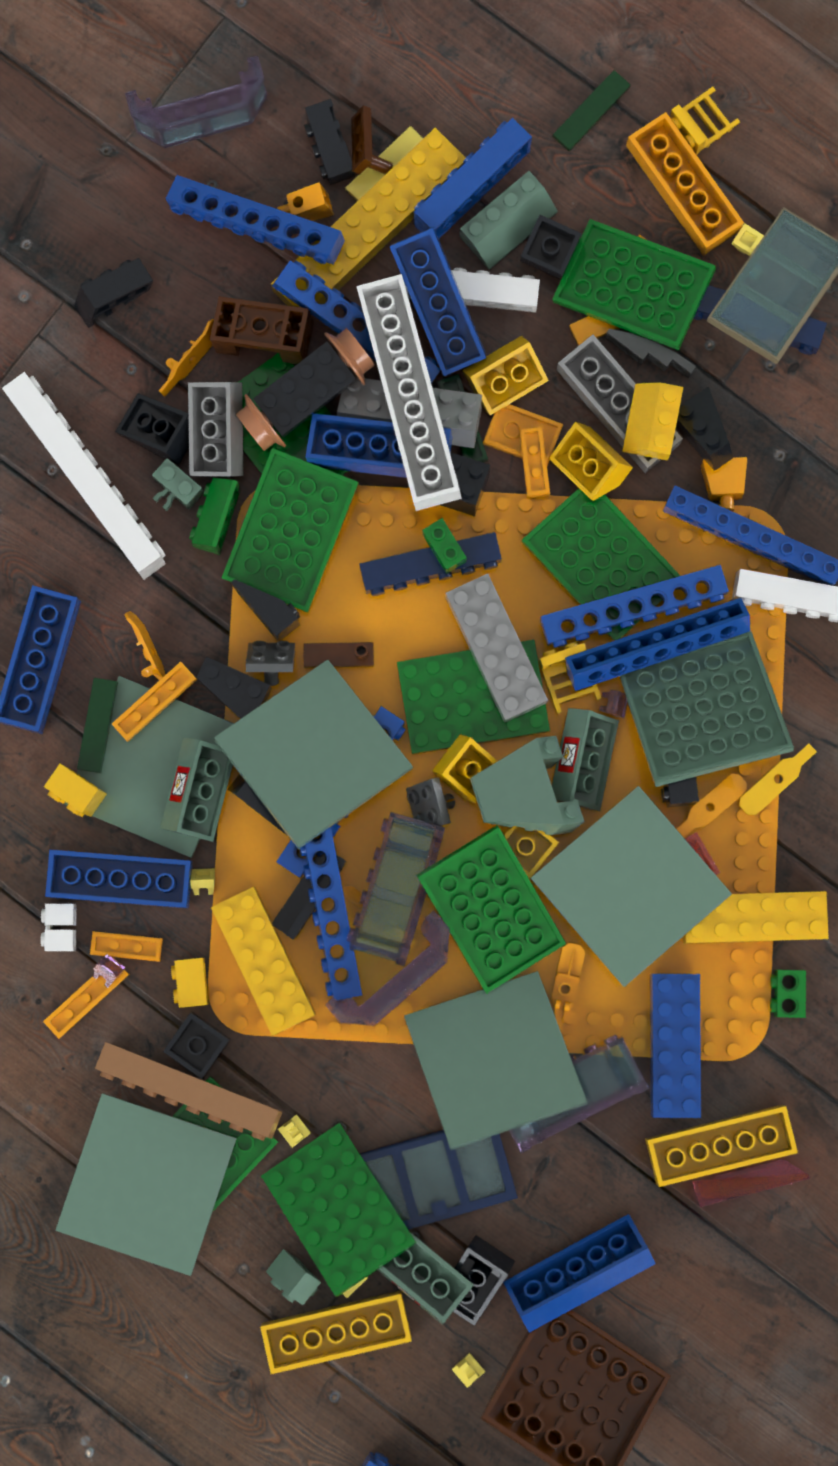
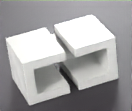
[41,904,77,951]

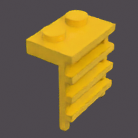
[670,87,740,155]
[539,642,602,714]

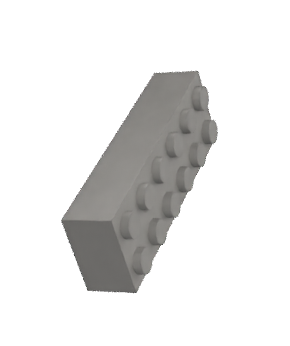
[556,335,683,473]
[337,377,482,448]
[445,574,548,723]

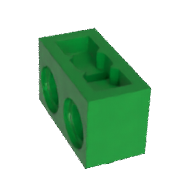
[422,518,467,574]
[770,970,806,1018]

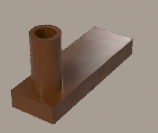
[351,105,393,175]
[304,642,374,668]

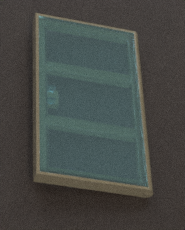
[707,207,838,364]

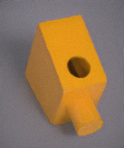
[277,182,334,221]
[701,457,747,511]

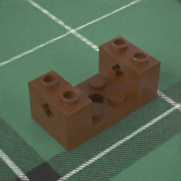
[210,296,314,364]

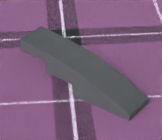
[605,328,696,379]

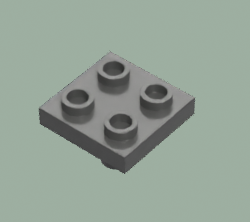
[246,641,295,686]
[406,777,455,834]

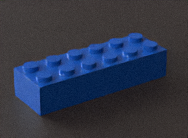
[414,118,532,239]
[389,227,487,376]
[305,413,453,478]
[0,585,81,735]
[45,850,193,909]
[650,974,701,1118]
[503,1214,656,1332]

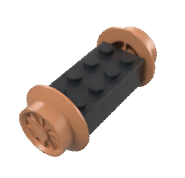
[236,328,375,451]

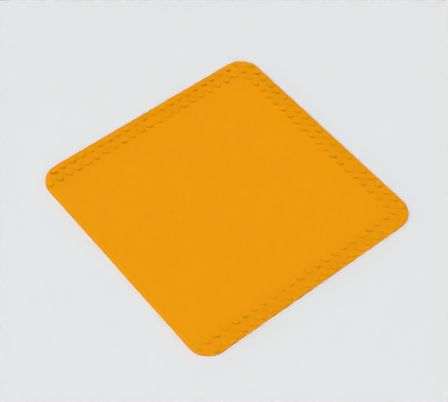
[208,485,788,1061]

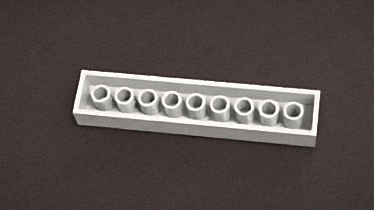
[357,274,462,511]
[2,372,166,580]

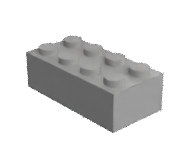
[188,382,243,476]

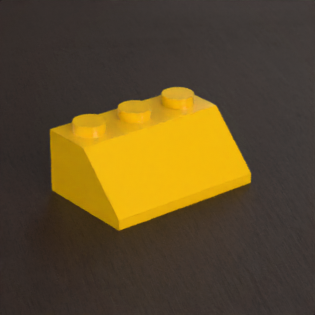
[462,336,549,415]
[622,383,683,461]
[549,422,633,501]

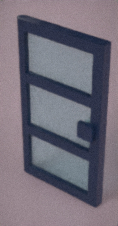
[360,1130,518,1230]

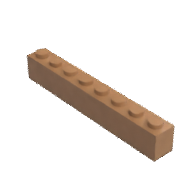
[95,1042,283,1141]

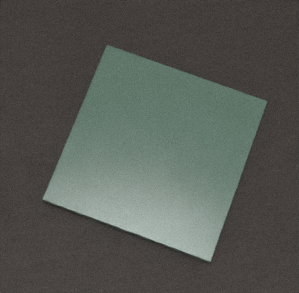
[619,631,794,787]
[214,659,413,849]
[64,676,234,858]
[531,786,732,987]
[404,971,587,1150]
[55,1093,237,1276]

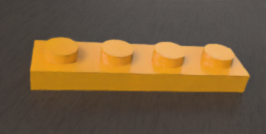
[112,661,198,742]
[43,957,130,1039]

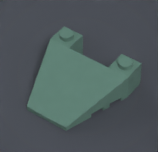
[470,736,585,835]

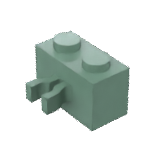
[152,458,204,511]
[266,1249,321,1305]

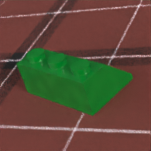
[189,478,241,555]

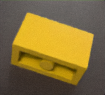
[171,958,209,1008]

